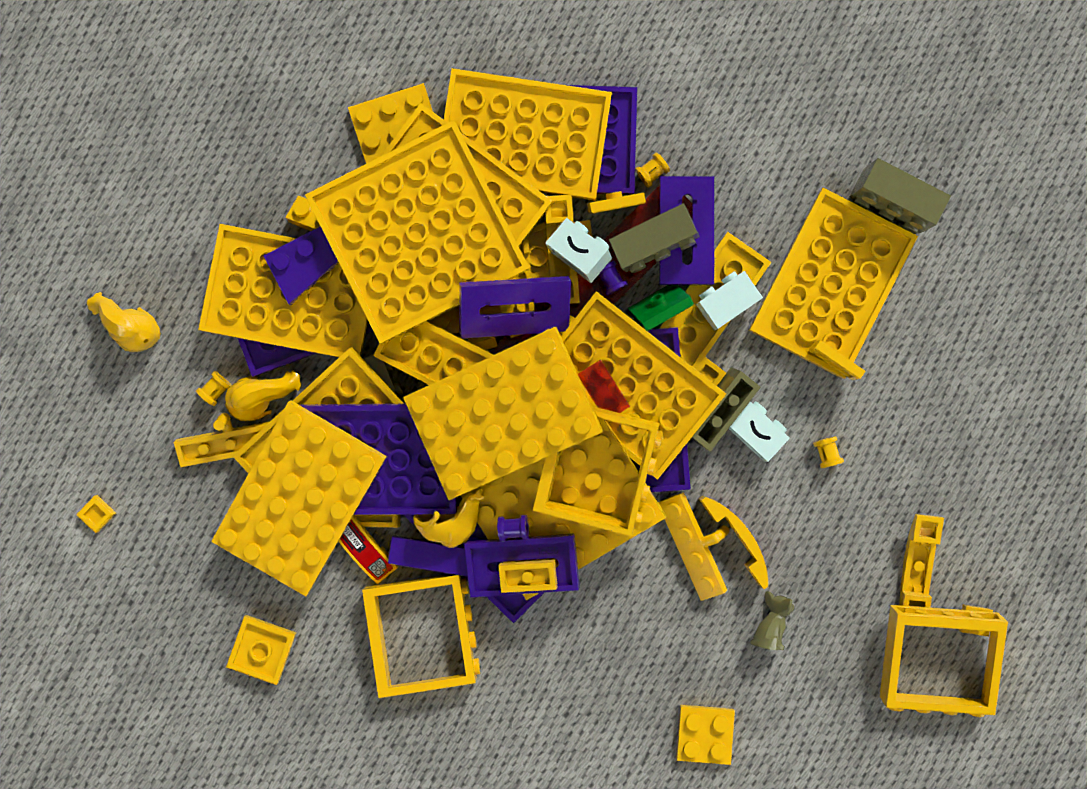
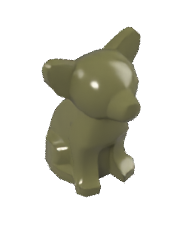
[750,591,794,650]

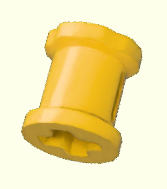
[635,152,670,188]
[196,371,231,406]
[813,436,844,468]

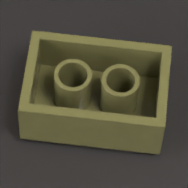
[850,158,951,234]

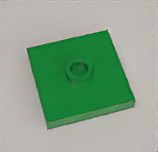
[628,285,694,331]

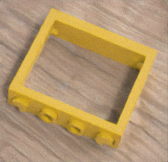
[533,406,663,536]
[362,574,481,698]
[880,605,1008,717]

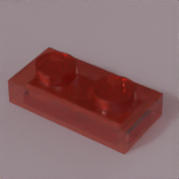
[578,359,630,421]

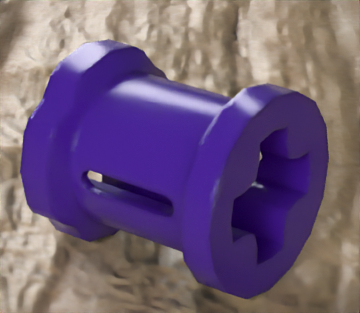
[598,260,628,296]
[497,515,529,542]

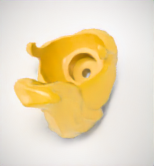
[87,292,161,352]
[225,370,301,421]
[413,488,484,548]

